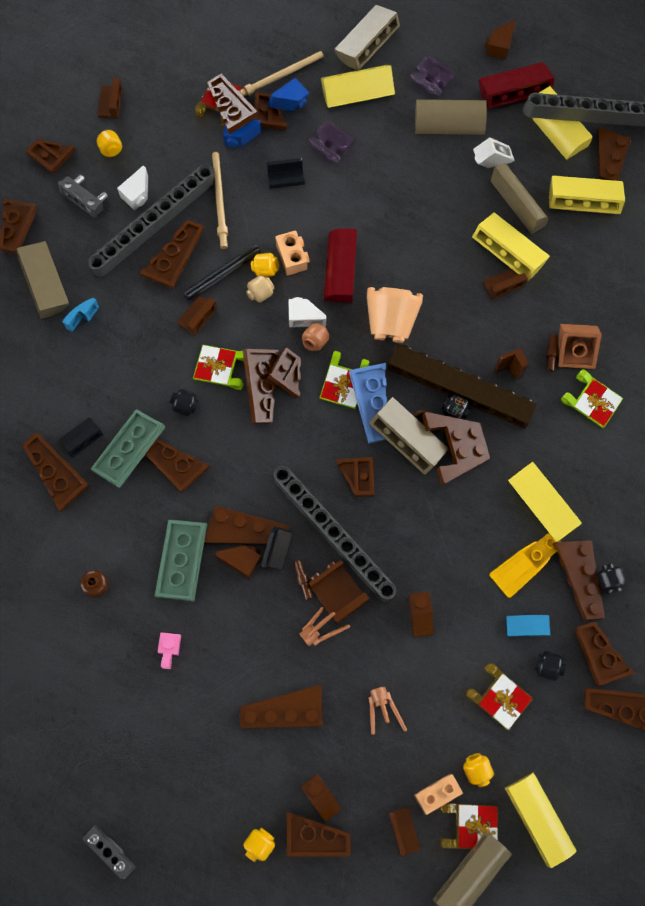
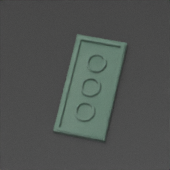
[90,409,165,488]
[155,520,207,602]

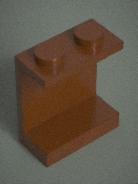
[309,560,369,625]

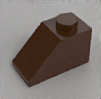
[485,20,516,60]
[215,545,262,579]
[408,592,434,637]
[301,774,342,822]

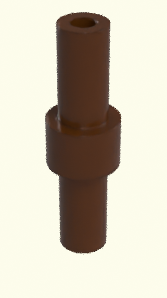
[546,335,558,372]
[294,560,313,600]

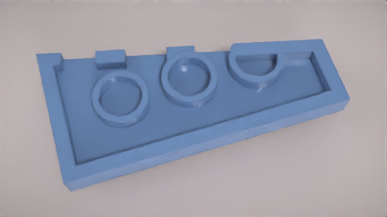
[349,363,387,444]

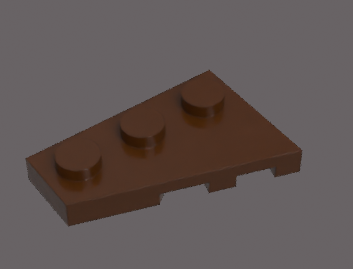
[0,198,38,254]
[145,439,210,493]
[574,622,635,686]

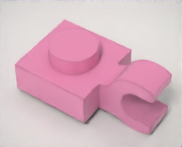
[158,633,181,669]

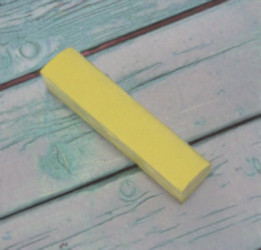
[321,65,395,108]
[532,86,593,160]
[549,176,625,214]
[472,212,550,281]
[508,462,582,542]
[505,772,576,868]

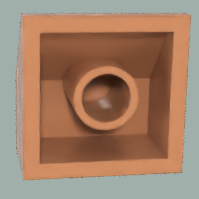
[558,324,602,369]

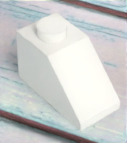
[473,138,515,168]
[117,166,148,210]
[289,297,326,327]

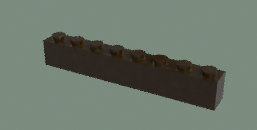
[387,344,537,429]

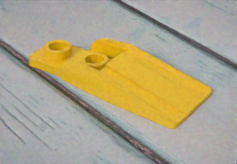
[489,533,561,598]

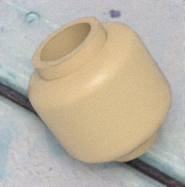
[246,275,274,303]

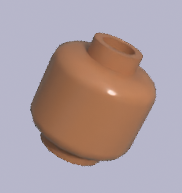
[302,323,329,351]

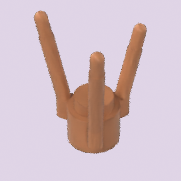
[299,607,350,646]
[368,687,407,735]

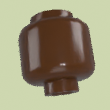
[80,570,108,598]

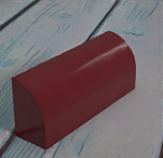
[479,62,554,109]
[323,228,357,303]

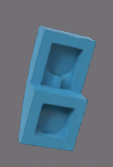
[62,298,99,332]
[506,615,551,637]

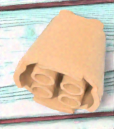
[367,287,423,343]

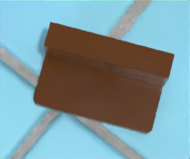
[97,78,123,118]
[483,269,528,300]
[178,296,217,336]
[494,348,529,380]
[388,807,421,857]

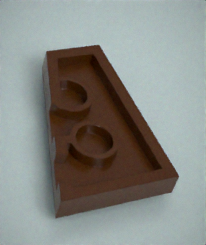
[597,127,632,181]
[287,812,351,857]

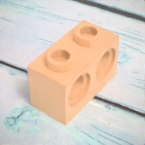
[275,230,310,276]
[414,774,463,815]

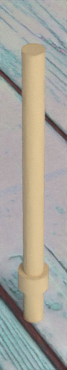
[239,51,324,97]
[212,152,228,249]

